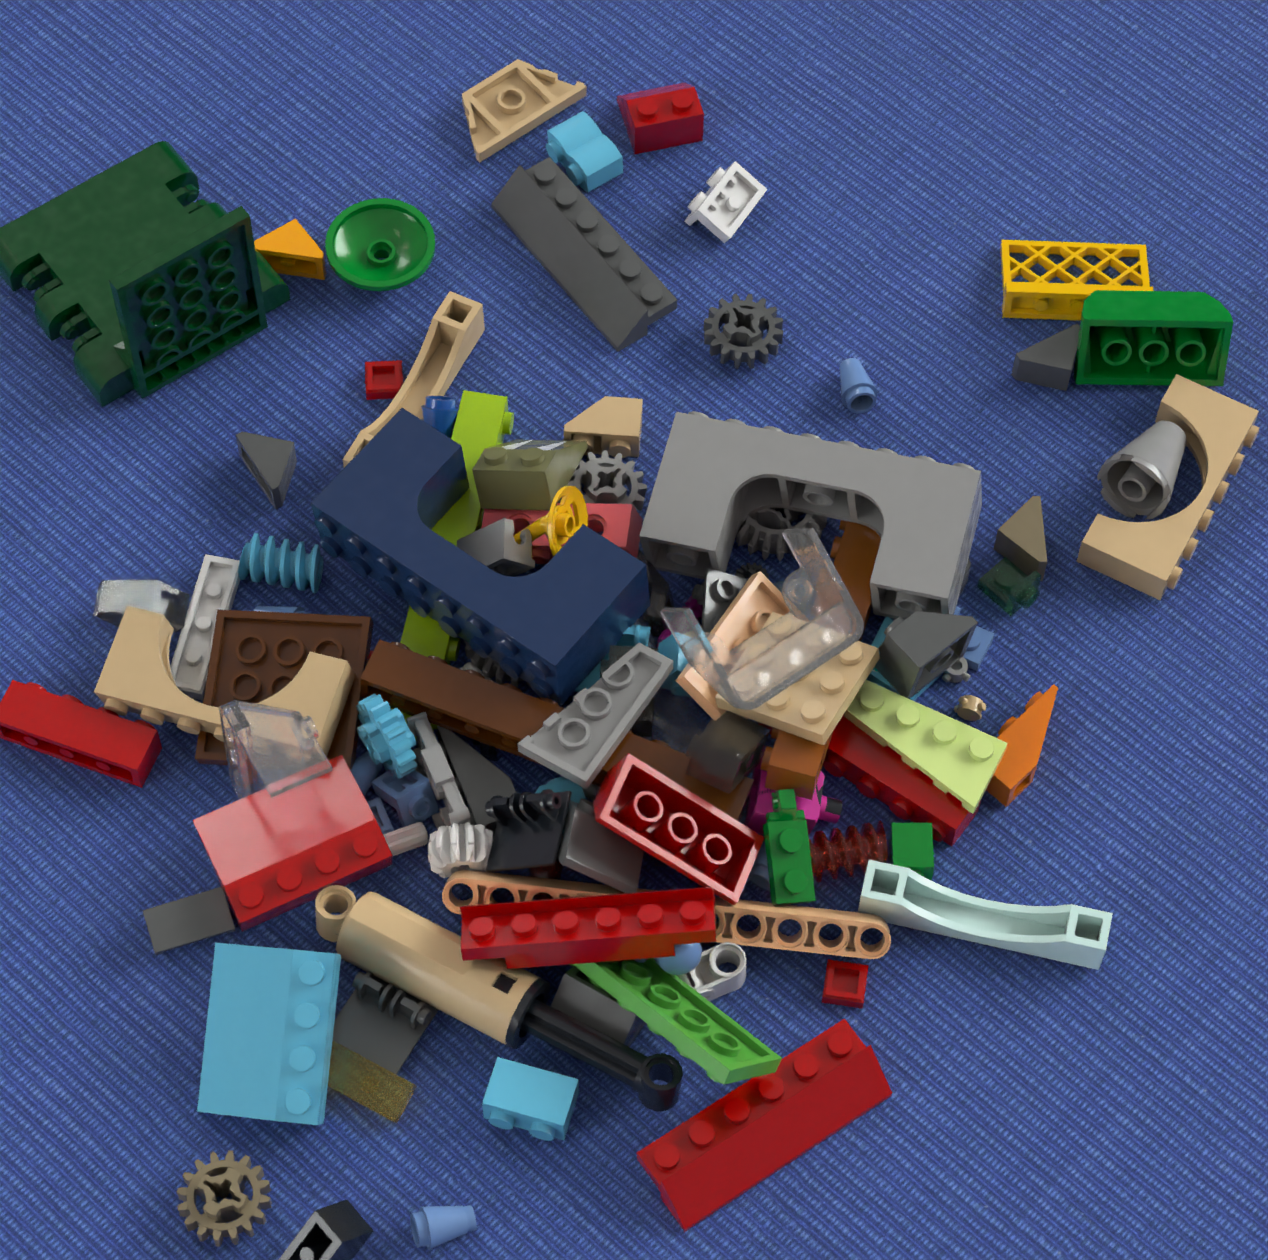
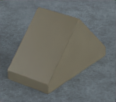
[994,496,1047,581]

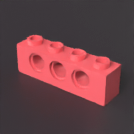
[481,503,643,564]

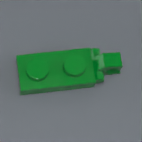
[763,789,816,905]

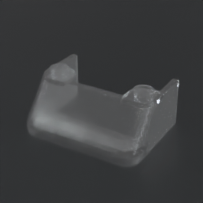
[660,528,864,710]
[219,700,332,800]

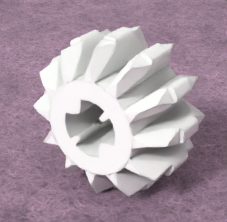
[428,822,494,878]

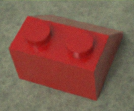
[617,82,704,154]

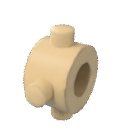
[954,695,986,721]

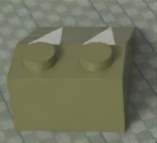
[472,439,588,511]

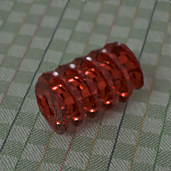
[809,820,888,883]

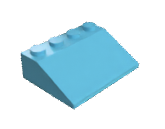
[197,943,341,1125]

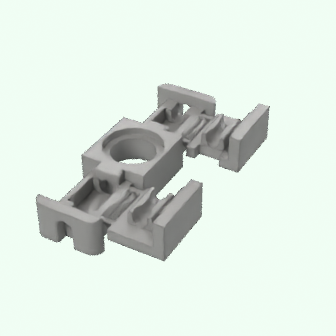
[406,712,471,831]

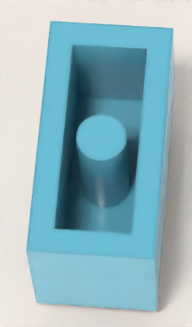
[482,1057,579,1141]

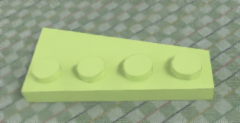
[844,680,1008,814]

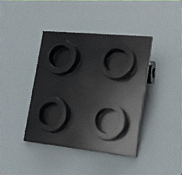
[485,789,572,872]

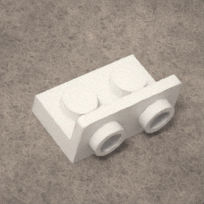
[684,161,767,243]

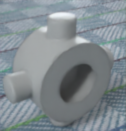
[942,657,971,683]

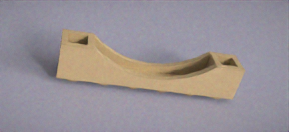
[343,291,485,468]

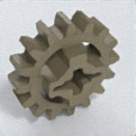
[177,1150,272,1247]

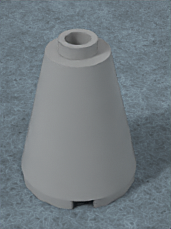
[1097,421,1187,519]

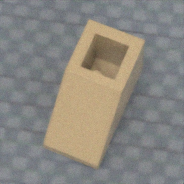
[564,396,643,458]

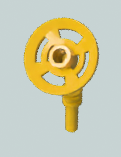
[513,486,588,556]

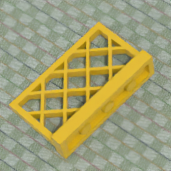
[1000,240,1153,321]

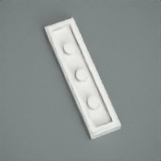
[170,554,240,700]

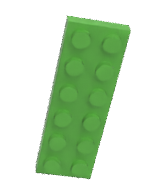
[569,958,782,1085]

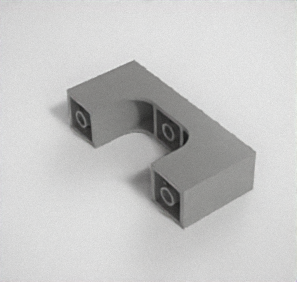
[639,411,982,620]

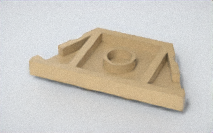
[462,59,587,163]

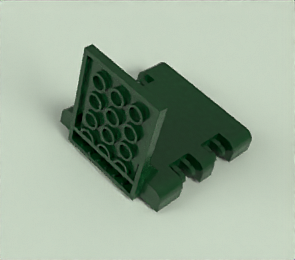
[0,141,291,407]

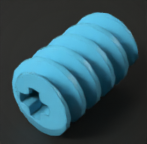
[238,533,323,593]

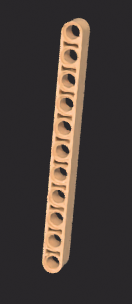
[442,870,891,959]

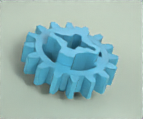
[356,693,417,779]

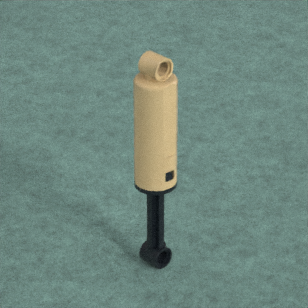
[315,885,683,1112]

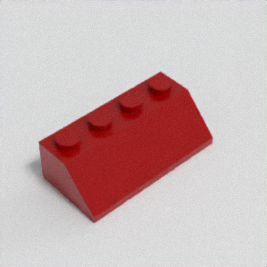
[593,753,764,906]

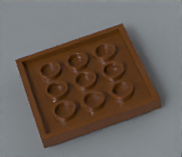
[195,609,374,770]

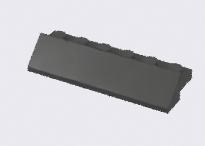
[491,157,677,352]

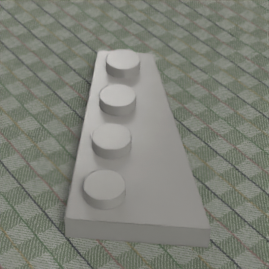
[517,642,673,789]

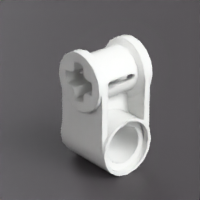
[676,942,746,1001]

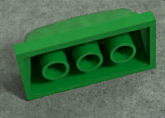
[1074,290,1233,386]

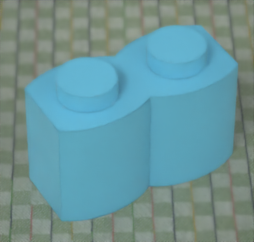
[546,111,623,192]

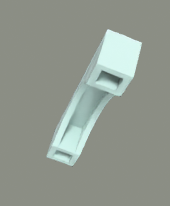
[858,859,1113,970]

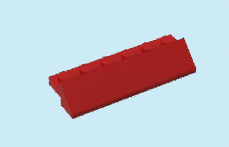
[460,886,716,969]
[637,1018,892,1232]

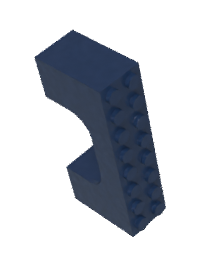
[311,408,650,705]

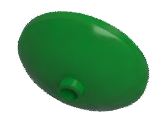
[325,198,435,291]

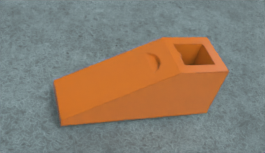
[986,684,1058,807]

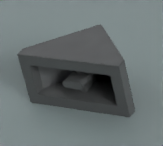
[1011,323,1080,391]
[236,431,297,510]

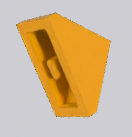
[254,218,326,280]

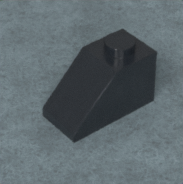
[279,1199,374,1260]

